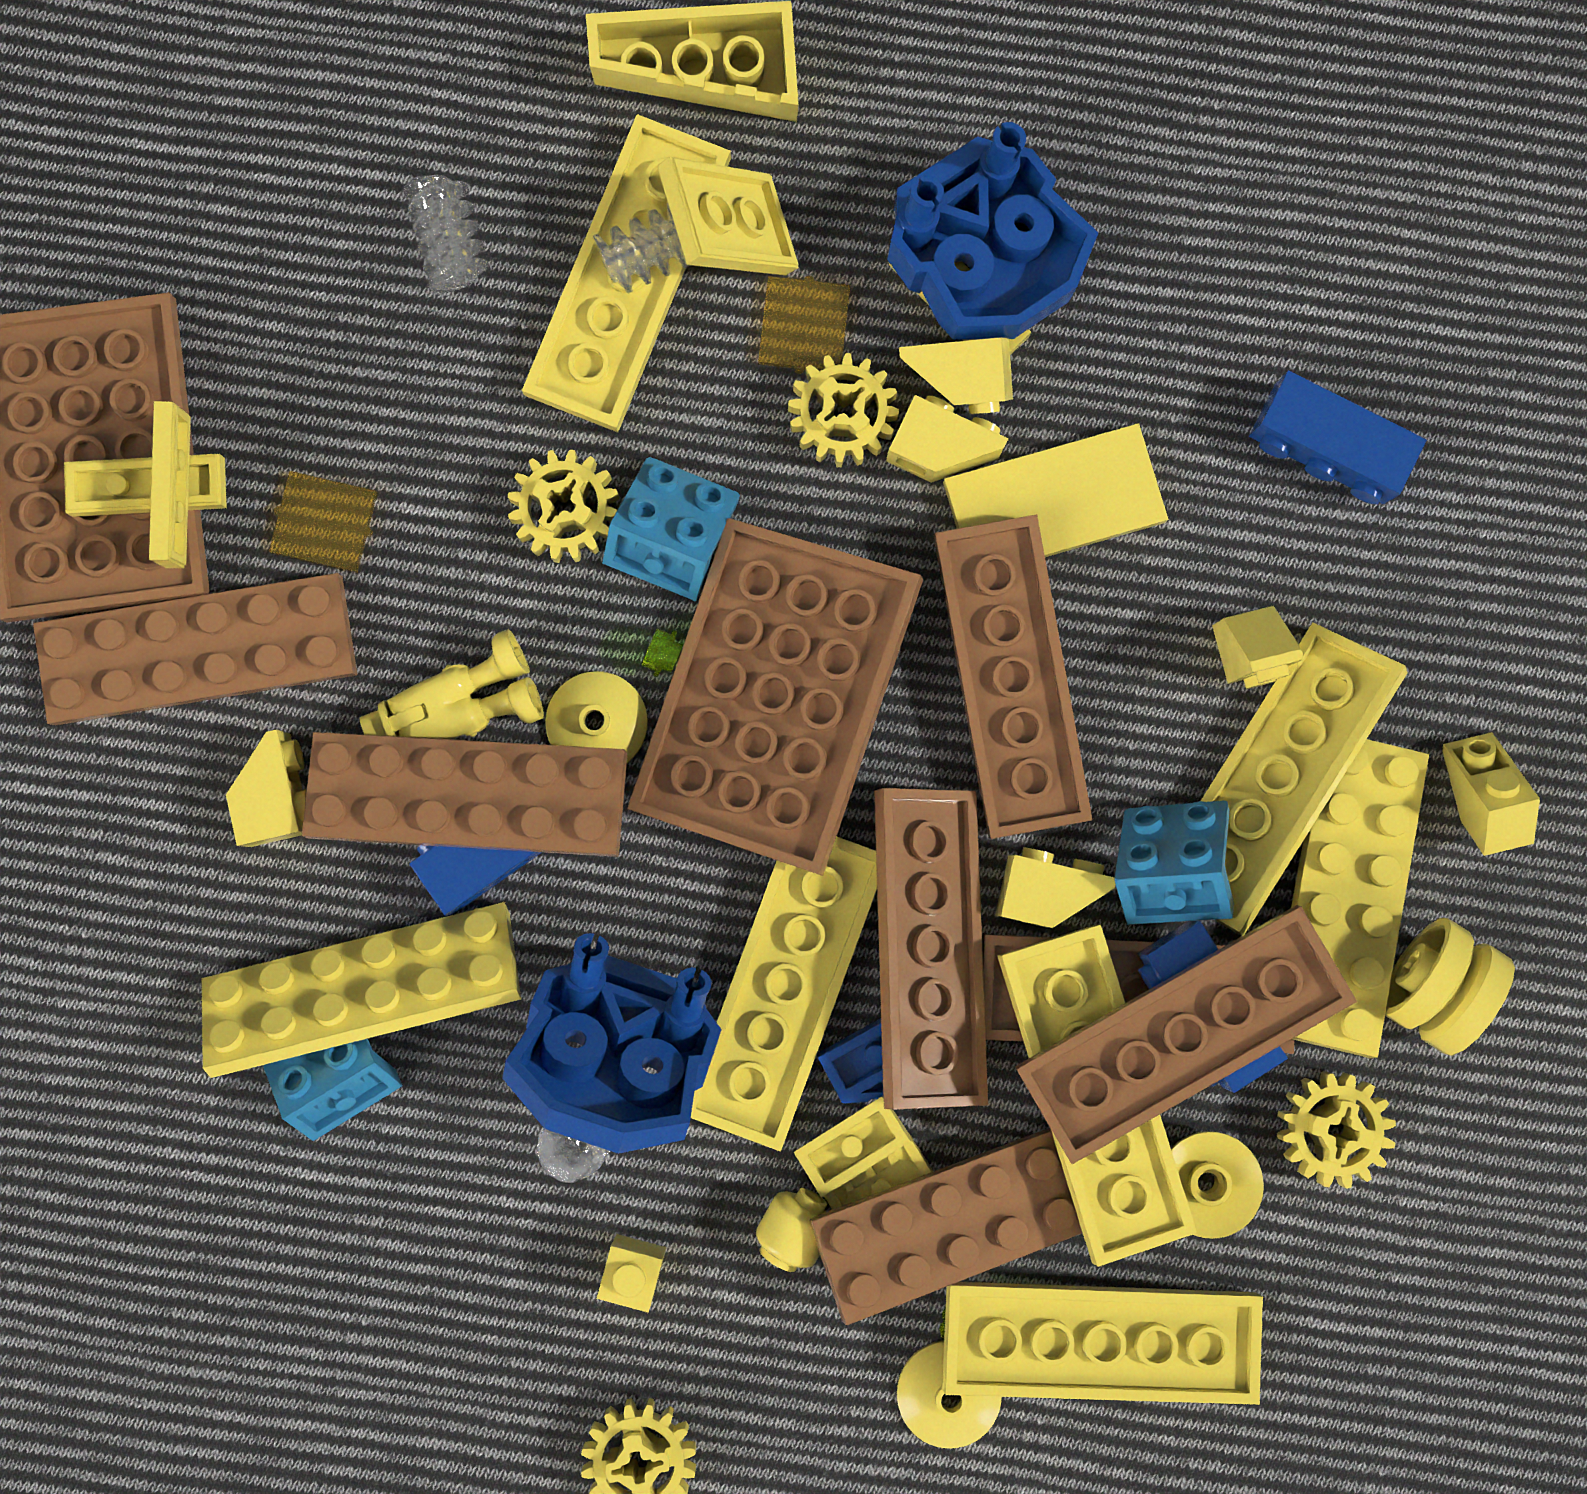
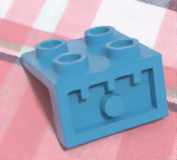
[602,457,740,601]
[1114,801,1234,925]
[263,1038,403,1141]

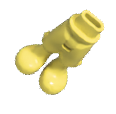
[360,629,544,739]

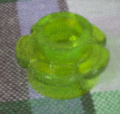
[641,628,683,677]

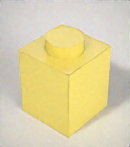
[597,1234,667,1313]

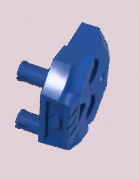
[887,122,1098,339]
[502,933,722,1154]

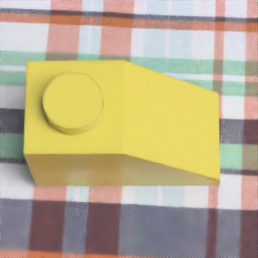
[899,337,1013,414]

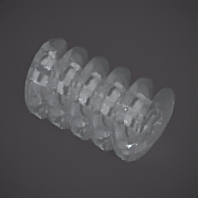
[403,174,490,293]
[592,203,689,293]
[537,1129,610,1183]

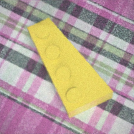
[586,1,798,122]

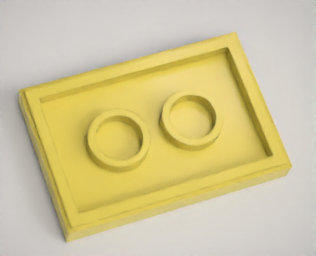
[657,157,799,275]

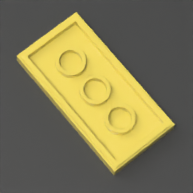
[943,423,1169,557]

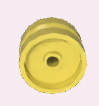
[1385,918,1515,1056]

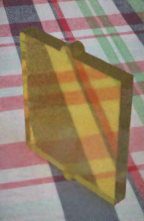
[758,276,850,374]
[269,471,378,573]

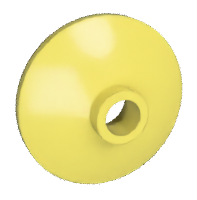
[545,671,648,763]
[1171,1131,1264,1239]
[897,1340,1002,1448]

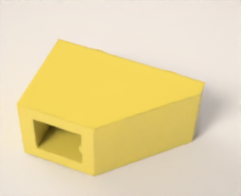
[886,395,1008,483]
[1212,606,1304,689]
[226,730,307,847]
[1442,732,1540,856]
[995,847,1116,928]

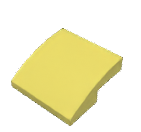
[794,1096,934,1210]

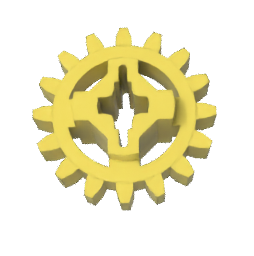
[788,353,899,467]
[508,450,620,563]
[1277,1071,1396,1189]
[581,1398,697,1494]

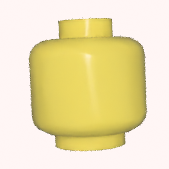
[756,1188,827,1272]

